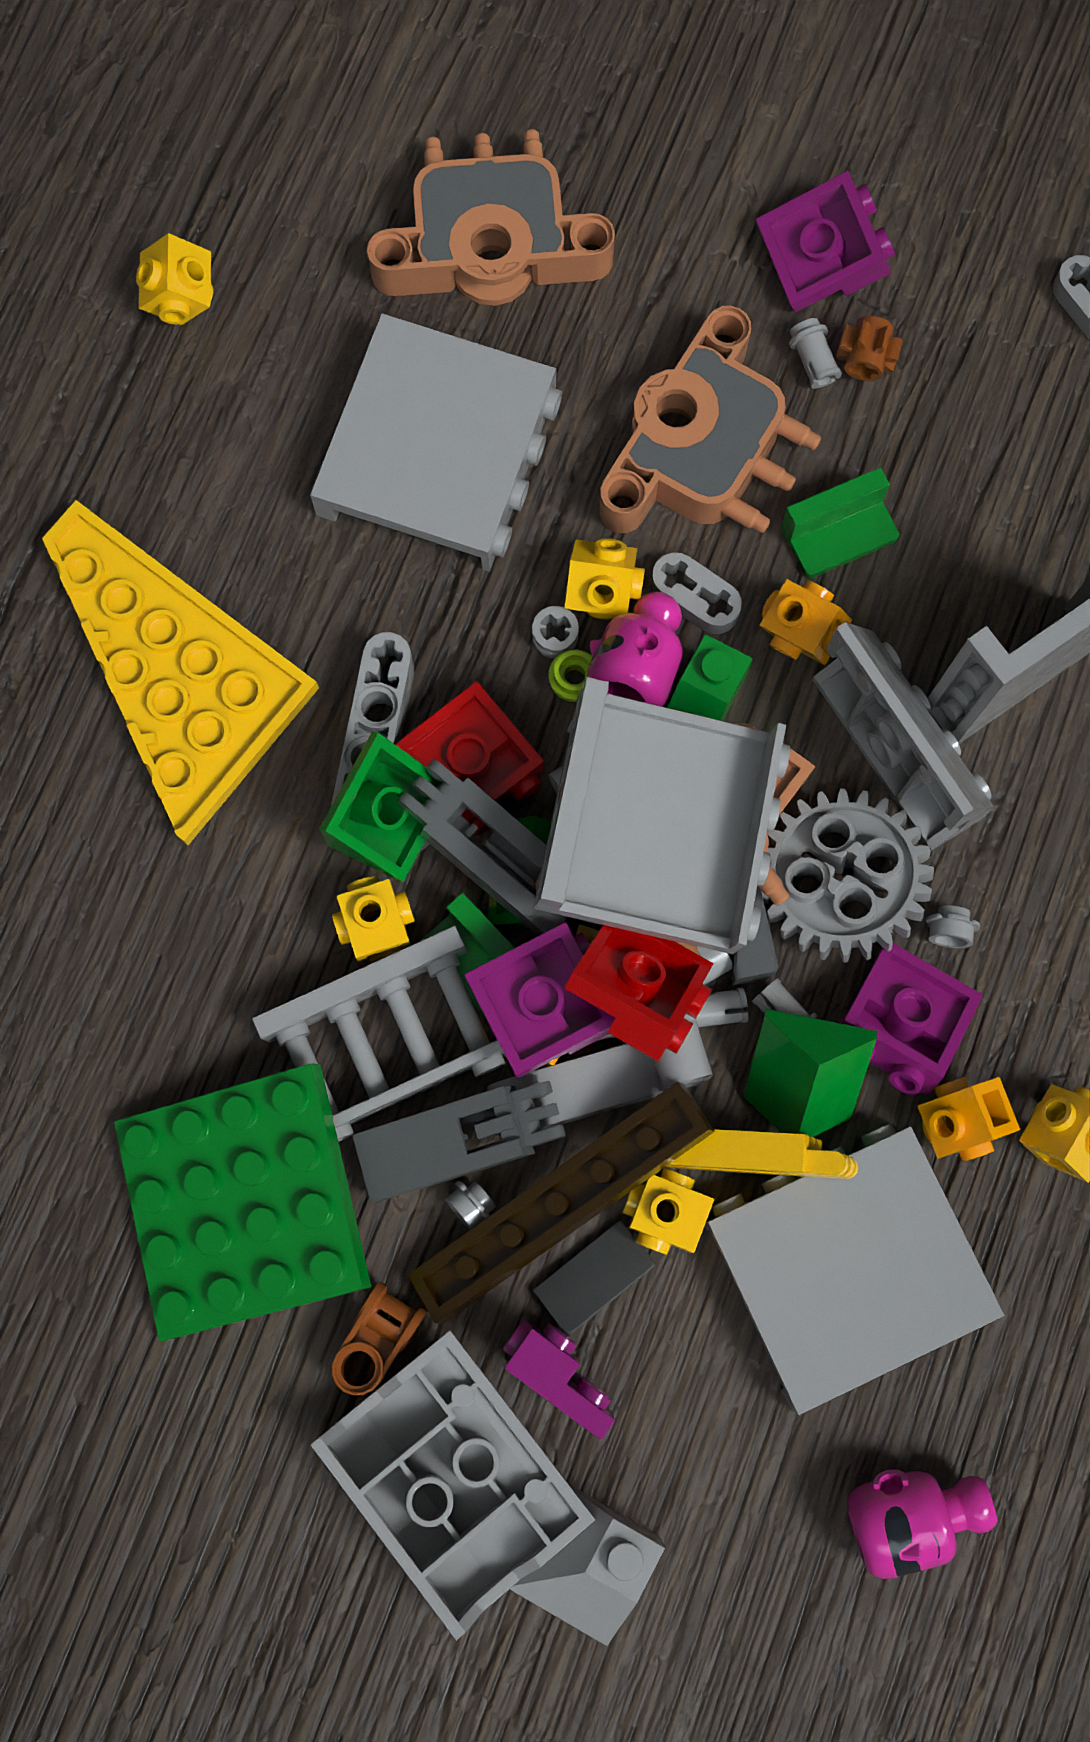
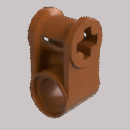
[332,1281,428,1395]

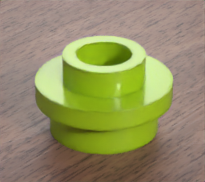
[549,649,592,702]

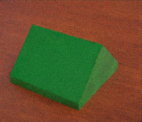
[319,731,440,882]
[743,1009,877,1137]

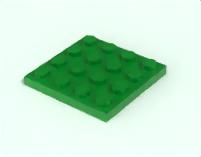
[114,1063,371,1342]

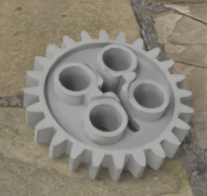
[761,788,934,962]

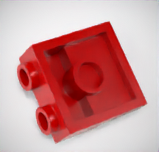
[395,681,544,836]
[565,925,714,1062]

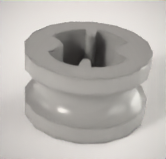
[532,606,579,658]

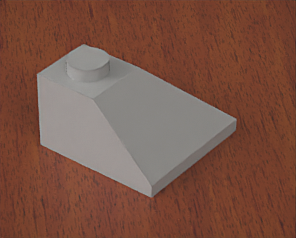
[510,1484,665,1646]

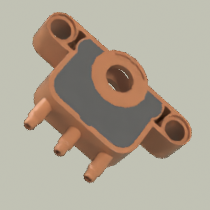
[367,129,615,306]
[599,306,821,534]

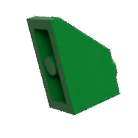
[667,634,753,721]

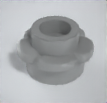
[926,905,980,948]
[445,1181,496,1230]

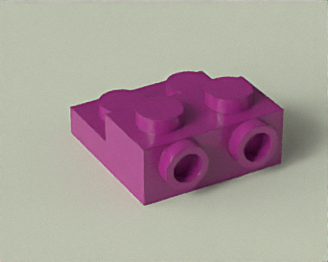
[756,171,896,313]
[464,922,615,1078]
[840,943,983,1096]
[503,1319,615,1441]

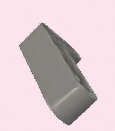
[331,632,430,851]
[487,1020,713,1140]

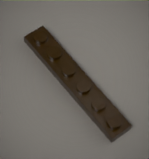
[408,1082,715,1323]

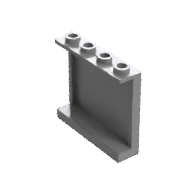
[310,313,562,572]
[928,576,1090,744]
[533,677,790,954]
[705,1123,1005,1415]

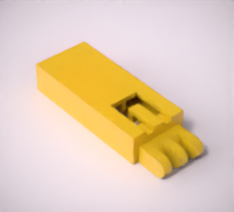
[664,1129,859,1179]

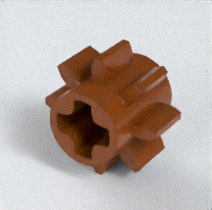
[836,316,903,381]

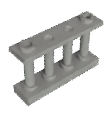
[252,926,506,1142]

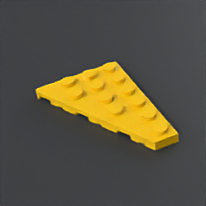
[42,500,319,845]

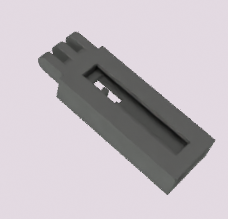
[397,759,568,936]
[352,1081,566,1203]

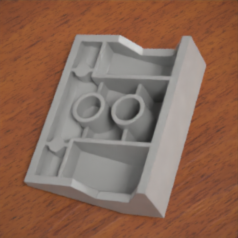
[812,622,994,851]
[311,1331,595,1640]

